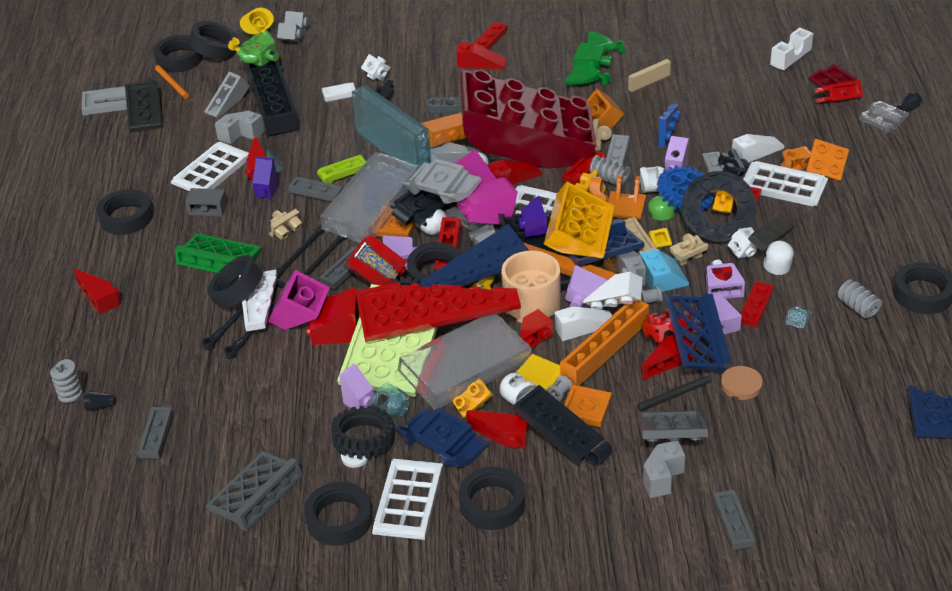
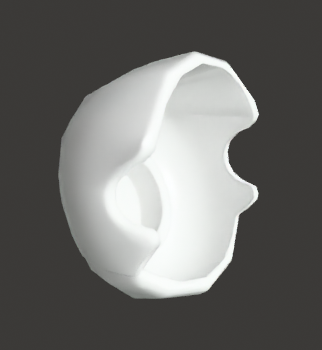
[420,209,447,236]

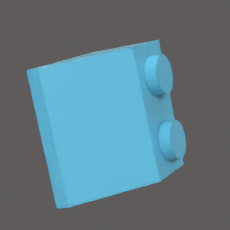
[640,249,689,292]

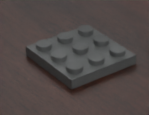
[637,410,708,442]

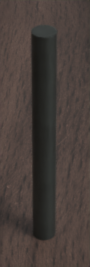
[637,375,711,412]

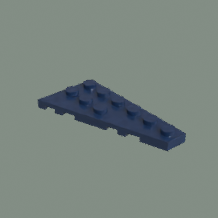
[420,224,529,287]
[908,385,952,438]

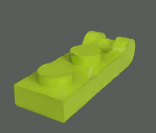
[317,154,368,184]

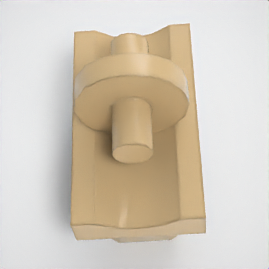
[593,118,612,151]
[269,209,303,241]
[670,233,708,266]

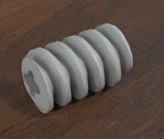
[590,155,630,186]
[838,279,883,318]
[50,359,84,403]

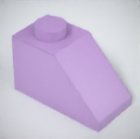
[339,363,375,409]

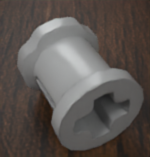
[640,285,663,304]
[547,375,573,401]

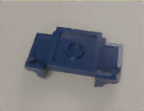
[396,408,489,467]

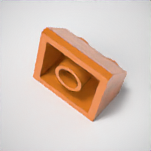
[587,89,624,128]

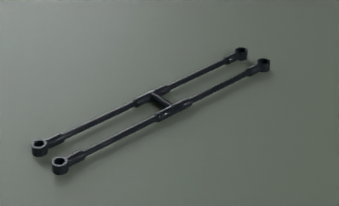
[202,216,355,359]

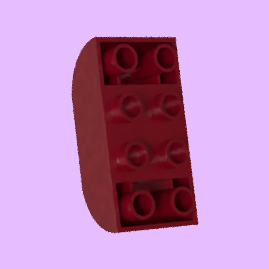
[460,69,597,169]

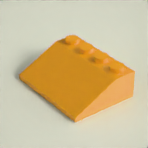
[544,181,615,258]

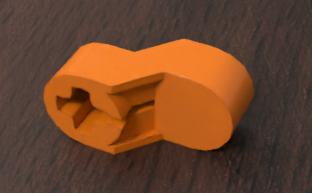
[589,176,609,202]

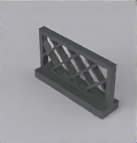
[205,451,303,531]

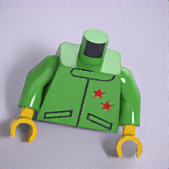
[228,19,279,66]

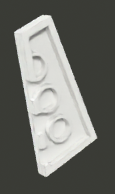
[239,270,277,331]

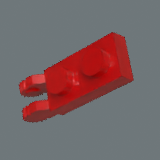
[815,80,863,103]

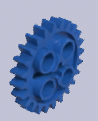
[656,165,715,212]

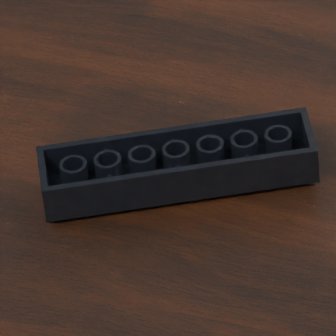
[243,60,299,136]

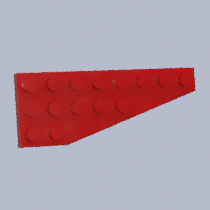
[356,283,521,342]

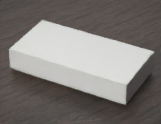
[322,82,357,102]

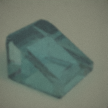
[266,149,283,172]
[785,306,812,329]

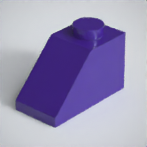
[253,156,279,199]
[518,196,547,237]

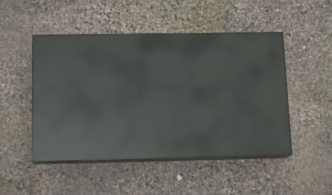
[125,80,163,133]

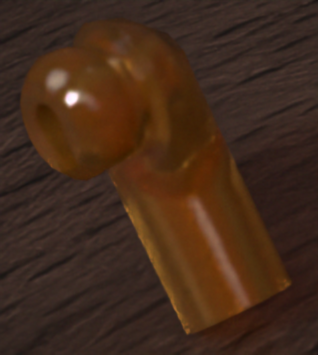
[603,256,618,274]

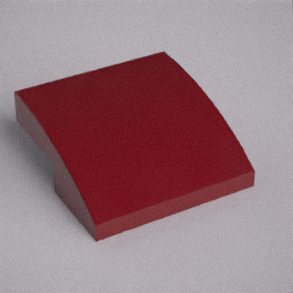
[809,64,857,92]

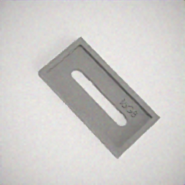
[82,86,127,115]

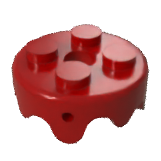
[642,309,693,342]

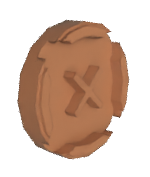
[721,366,763,400]

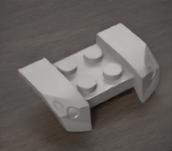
[401,159,482,203]

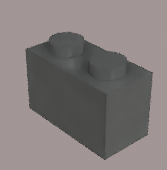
[185,188,227,216]

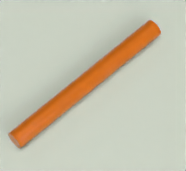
[155,65,189,99]

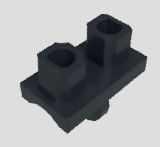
[718,148,749,176]

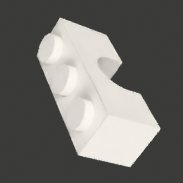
[770,28,813,70]

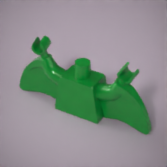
[565,31,626,85]

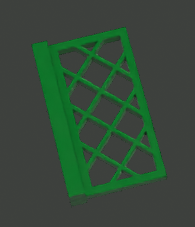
[175,233,262,273]

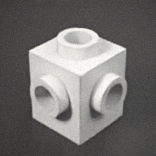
[361,54,390,81]
[728,227,757,258]

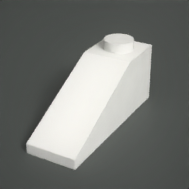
[732,134,784,163]
[555,307,612,341]

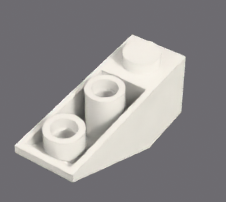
[583,272,643,310]

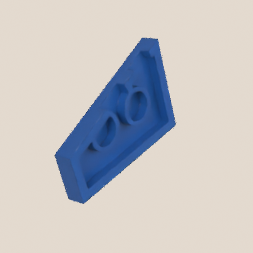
[658,104,681,147]

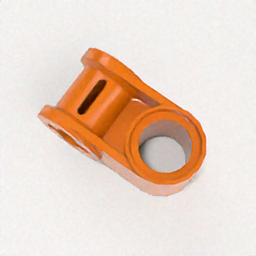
[781,146,811,170]

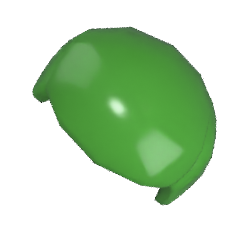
[648,196,676,221]

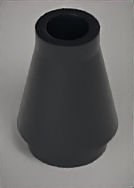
[896,92,922,114]
[84,391,114,411]

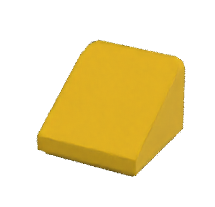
[648,228,672,248]

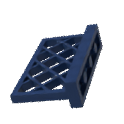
[557,218,644,266]
[665,293,732,374]

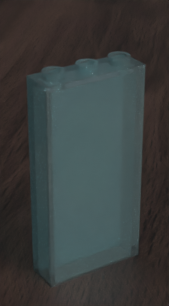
[352,85,431,174]

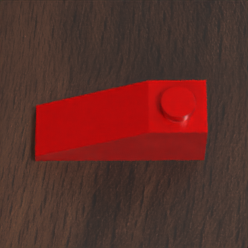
[456,42,506,69]
[245,137,266,183]
[487,160,542,185]
[434,217,463,270]
[73,269,121,315]
[642,334,696,380]
[466,410,529,449]

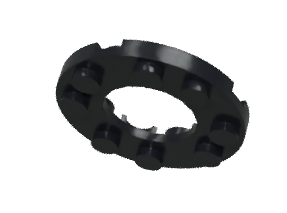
[682,171,757,244]

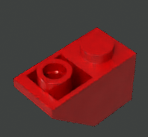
[520,309,553,353]

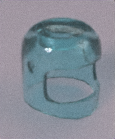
[371,382,410,418]

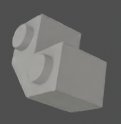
[277,11,309,43]
[215,111,264,144]
[643,441,685,498]

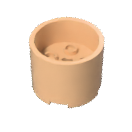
[502,251,561,323]

